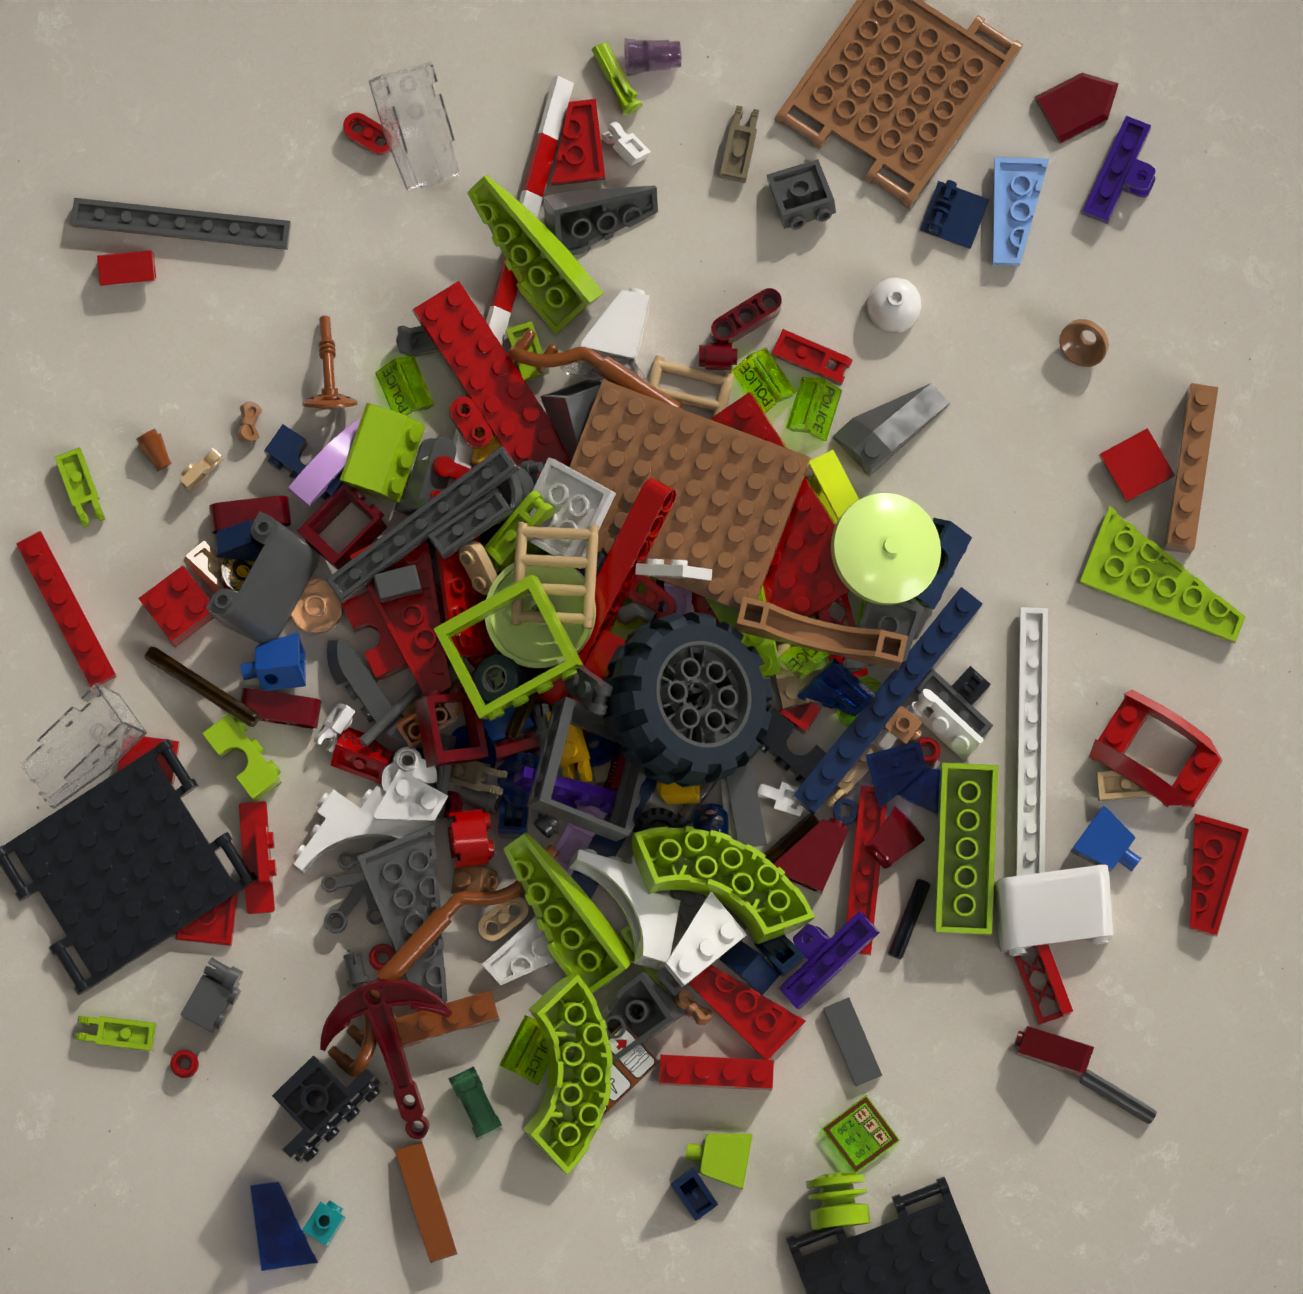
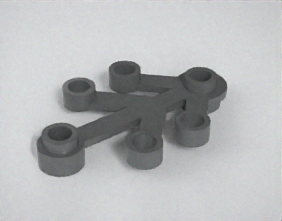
[321,840,391,934]

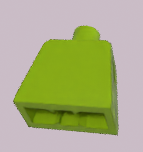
[685,1134,753,1189]

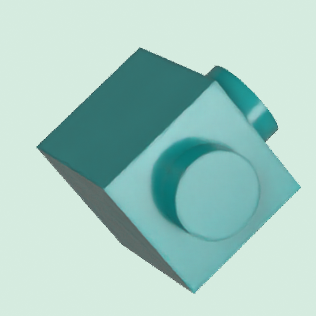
[302,1200,346,1246]

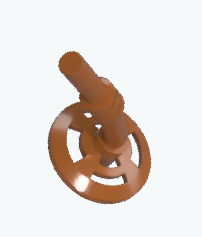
[302,316,358,408]

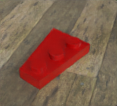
[551,99,605,186]

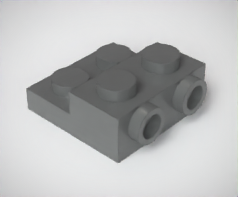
[767,159,836,230]

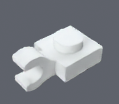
[601,122,651,166]
[314,702,355,753]
[757,782,803,818]

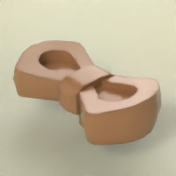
[237,401,262,443]
[674,990,712,1025]

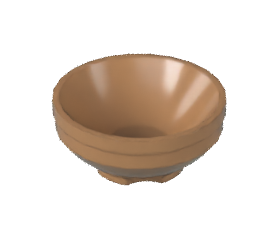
[1059,319,1109,367]

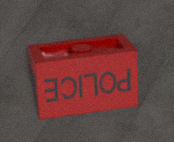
[330,727,395,785]

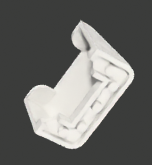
[993,865,1114,956]

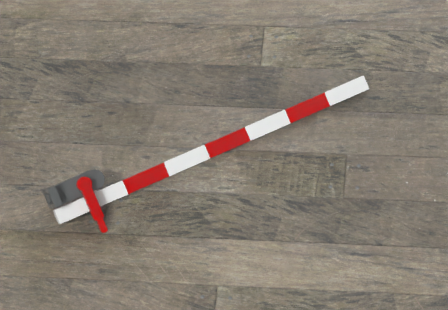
[394,76,574,516]

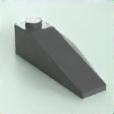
[543,185,658,255]
[833,383,950,476]
[601,972,684,1063]

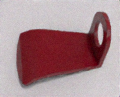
[865,807,925,869]

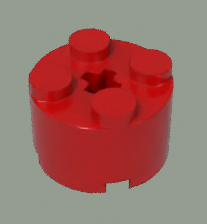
[447,809,494,868]

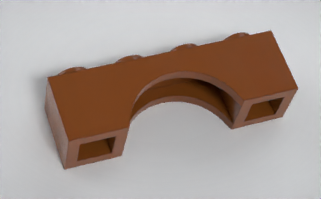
[395,990,500,1048]

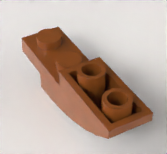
[395,669,476,749]

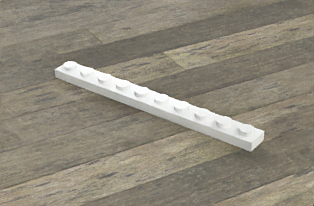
[1016,607,1048,876]

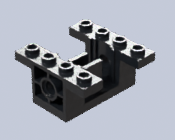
[272,1055,382,1163]

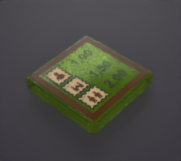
[821,1095,900,1174]

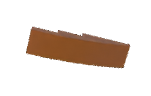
[395,1142,457,1263]

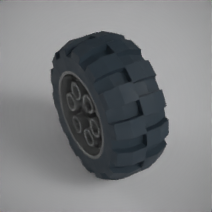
[604,612,773,787]

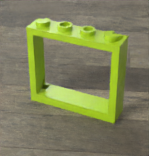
[434,575,583,721]

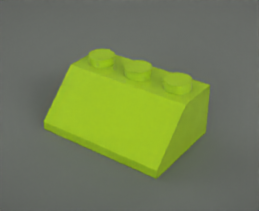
[340,403,426,503]

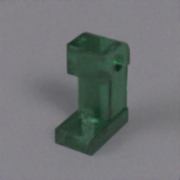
[448,1066,504,1140]

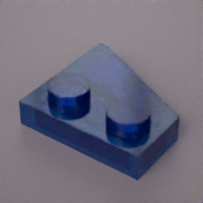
[797,658,875,716]
[865,741,927,808]

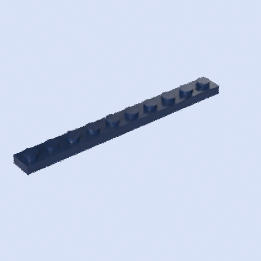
[791,587,983,815]

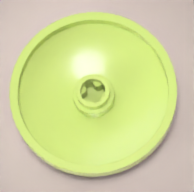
[831,493,941,605]
[485,562,596,669]

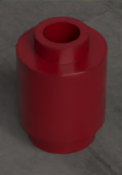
[699,342,738,371]

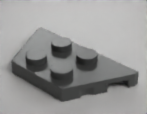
[844,598,924,669]

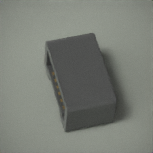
[373,565,423,603]

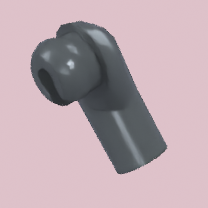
[617,601,657,625]

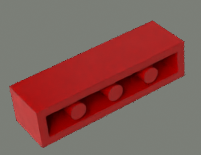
[659,1054,774,1091]

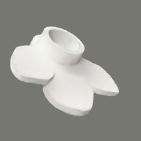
[382,747,437,792]

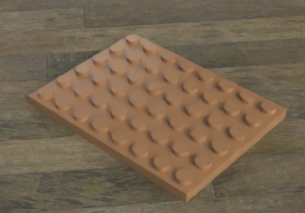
[570,379,811,610]

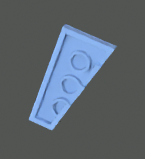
[992,157,1049,266]

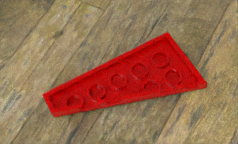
[350,539,452,695]

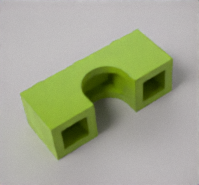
[202,713,282,802]

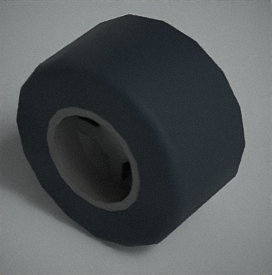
[473,655,529,707]

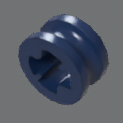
[833,799,858,825]

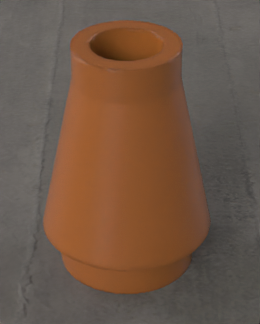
[136,429,172,472]

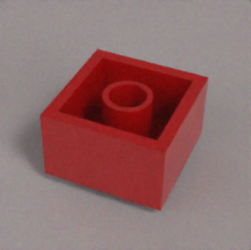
[138,565,215,647]

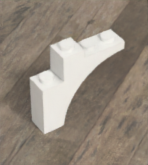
[293,786,432,874]
[569,849,680,971]

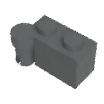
[180,957,243,1033]

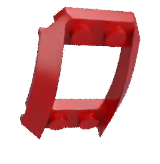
[1089,689,1223,808]

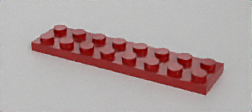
[412,281,572,478]

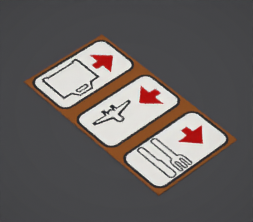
[602,1024,659,1117]

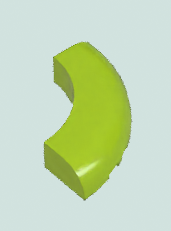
[632,826,815,944]
[522,974,613,1175]

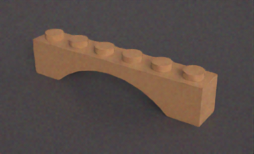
[1163,383,1218,554]
[735,597,908,670]

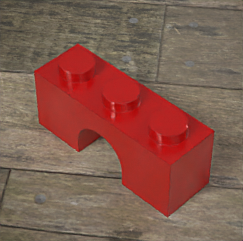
[341,591,408,682]

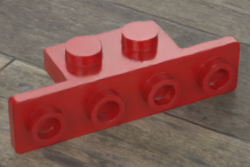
[239,801,277,914]

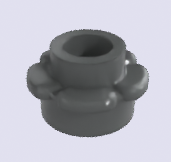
[534,813,559,839]

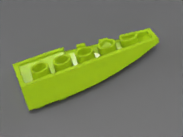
[467,175,604,334]
[503,832,634,993]

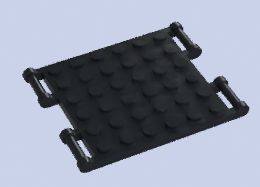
[0,739,258,996]
[786,1177,991,1294]

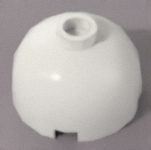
[867,277,922,333]

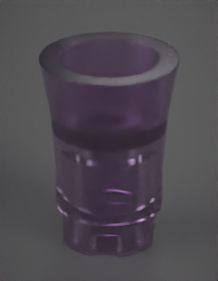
[624,38,682,76]

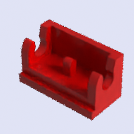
[97,250,156,286]

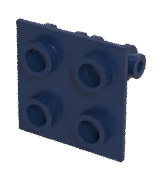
[919,180,990,249]

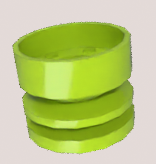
[806,1172,871,1230]

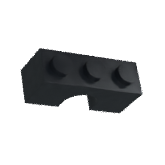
[757,708,827,786]

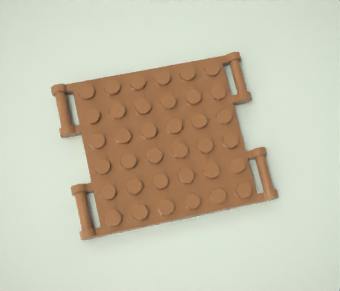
[774,0,1023,209]

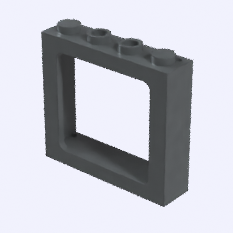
[527,697,646,842]

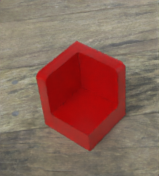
[778,702,821,735]

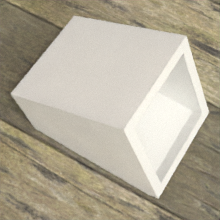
[581,288,650,371]

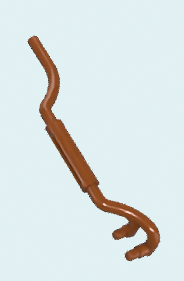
[508,329,684,410]
[328,844,560,1077]

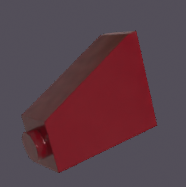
[774,818,849,895]
[1013,1026,1094,1078]

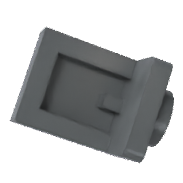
[396,325,438,357]

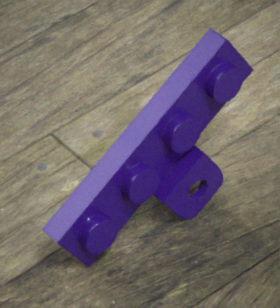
[1082,116,1156,224]
[513,766,617,814]
[779,911,880,1010]

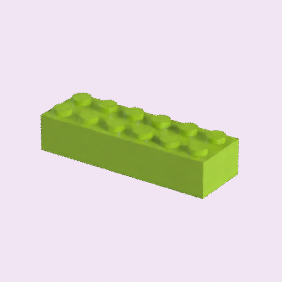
[933,763,999,934]

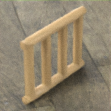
[648,355,734,416]
[511,522,599,629]

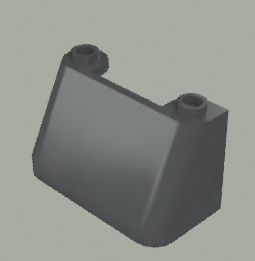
[206,511,320,644]

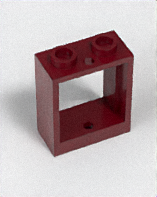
[297,484,387,571]
[415,687,489,768]

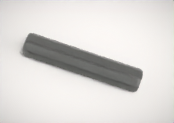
[1079,1069,1157,1124]

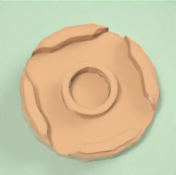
[290,578,344,634]

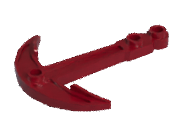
[320,979,452,1139]

